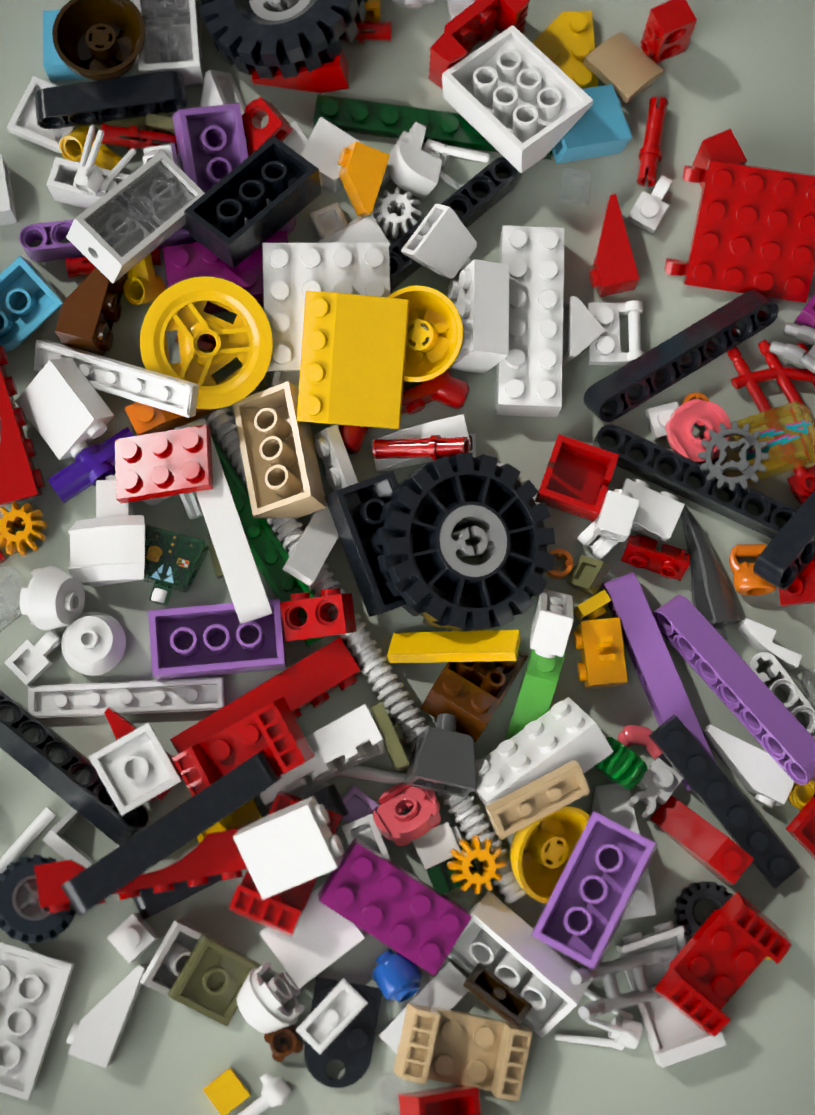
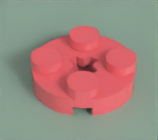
[665,399,731,463]
[373,782,441,846]

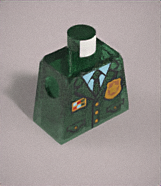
[143,525,209,606]

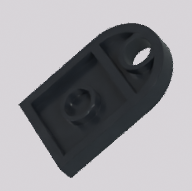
[304,977,382,1088]

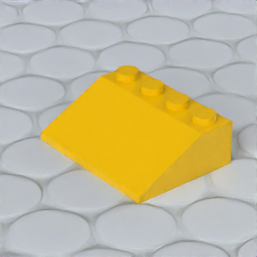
[297,291,410,429]

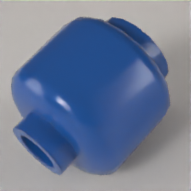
[372,949,422,1003]

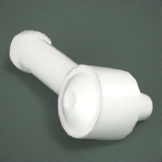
[237,1072,292,1115]

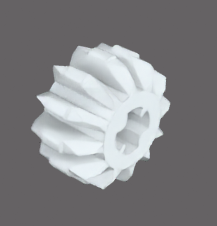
[370,187,422,242]

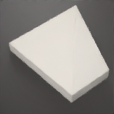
[200,70,245,116]
[562,296,605,365]

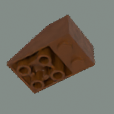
[55,267,128,356]
[420,630,528,743]

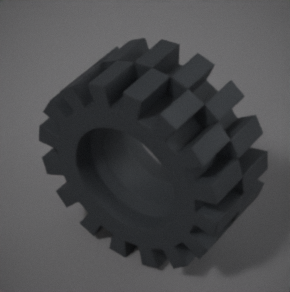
[674,881,733,938]

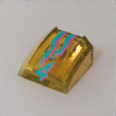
[731,401,815,484]

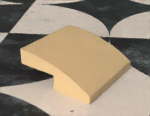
[583,32,664,104]

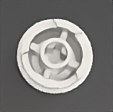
[20,566,85,630]
[61,612,126,676]
[237,962,305,1034]

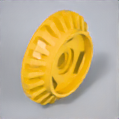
[140,277,273,409]

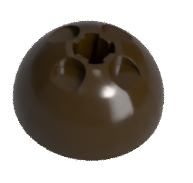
[52,0,146,81]

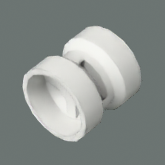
[577,518,620,560]

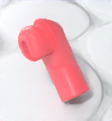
[618,725,662,759]

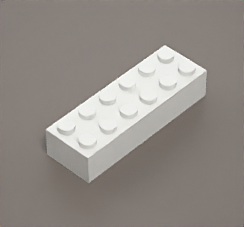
[495,225,564,418]

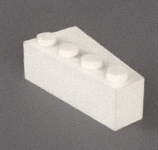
[260,704,386,810]

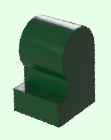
[426,858,478,895]

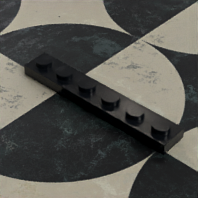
[649,715,800,889]

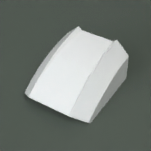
[68,515,145,587]

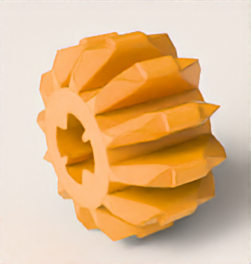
[0,502,48,556]
[447,835,505,895]

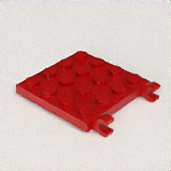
[664,159,815,303]

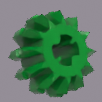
[595,737,648,790]

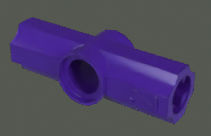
[47,427,134,503]

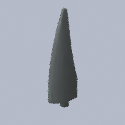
[681,505,741,640]

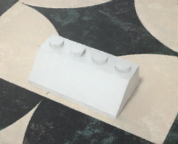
[448,890,591,1038]

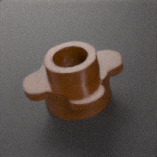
[264,1024,303,1062]

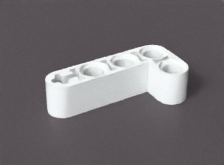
[745,652,815,739]

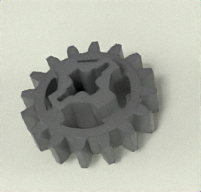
[698,421,770,492]

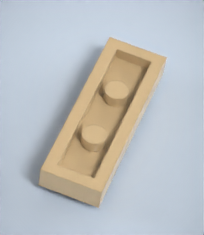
[485,760,590,840]

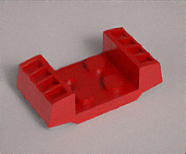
[428,0,530,90]
[172,697,315,796]
[229,790,343,937]
[654,891,792,1037]

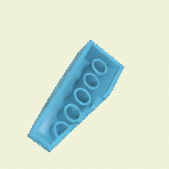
[0,256,63,353]

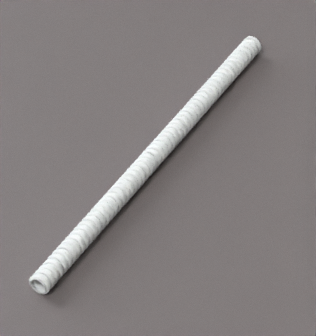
[206,408,527,904]

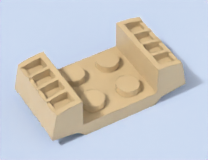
[393,1003,533,1101]

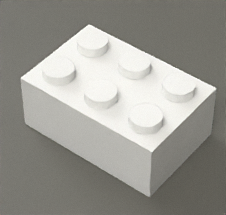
[447,259,509,374]

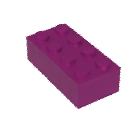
[163,230,289,314]
[318,837,472,976]

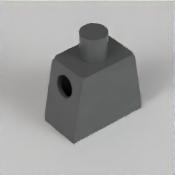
[404,714,476,797]

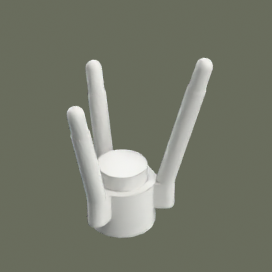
[73,125,136,196]
[423,139,490,190]
[554,989,642,1051]

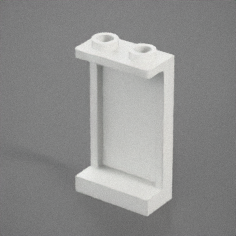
[616,920,726,1068]

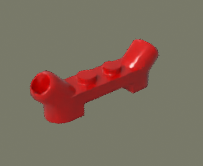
[338,369,470,454]

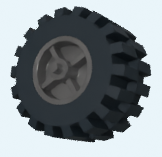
[0,855,76,944]

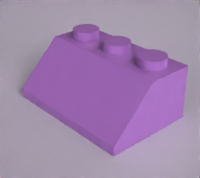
[172,103,248,193]

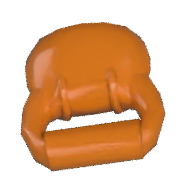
[729,544,776,596]

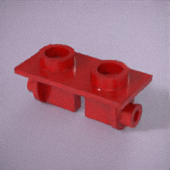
[620,533,690,581]

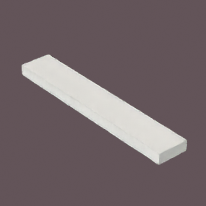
[34,339,199,418]
[28,677,225,719]

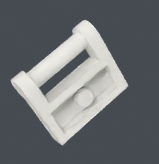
[587,300,645,365]

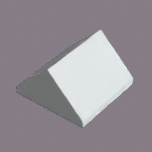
[140,919,224,995]

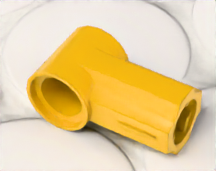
[59,126,122,171]
[124,254,165,305]

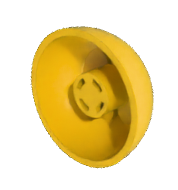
[387,286,464,382]
[510,805,591,904]

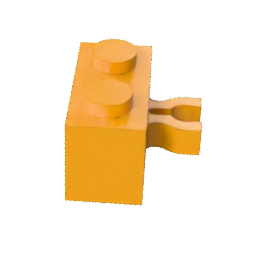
[573,617,628,689]

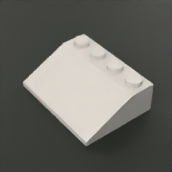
[442,25,594,174]

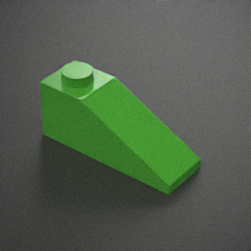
[505,649,566,740]

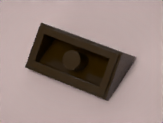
[463,962,533,1029]

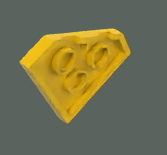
[532,11,598,89]

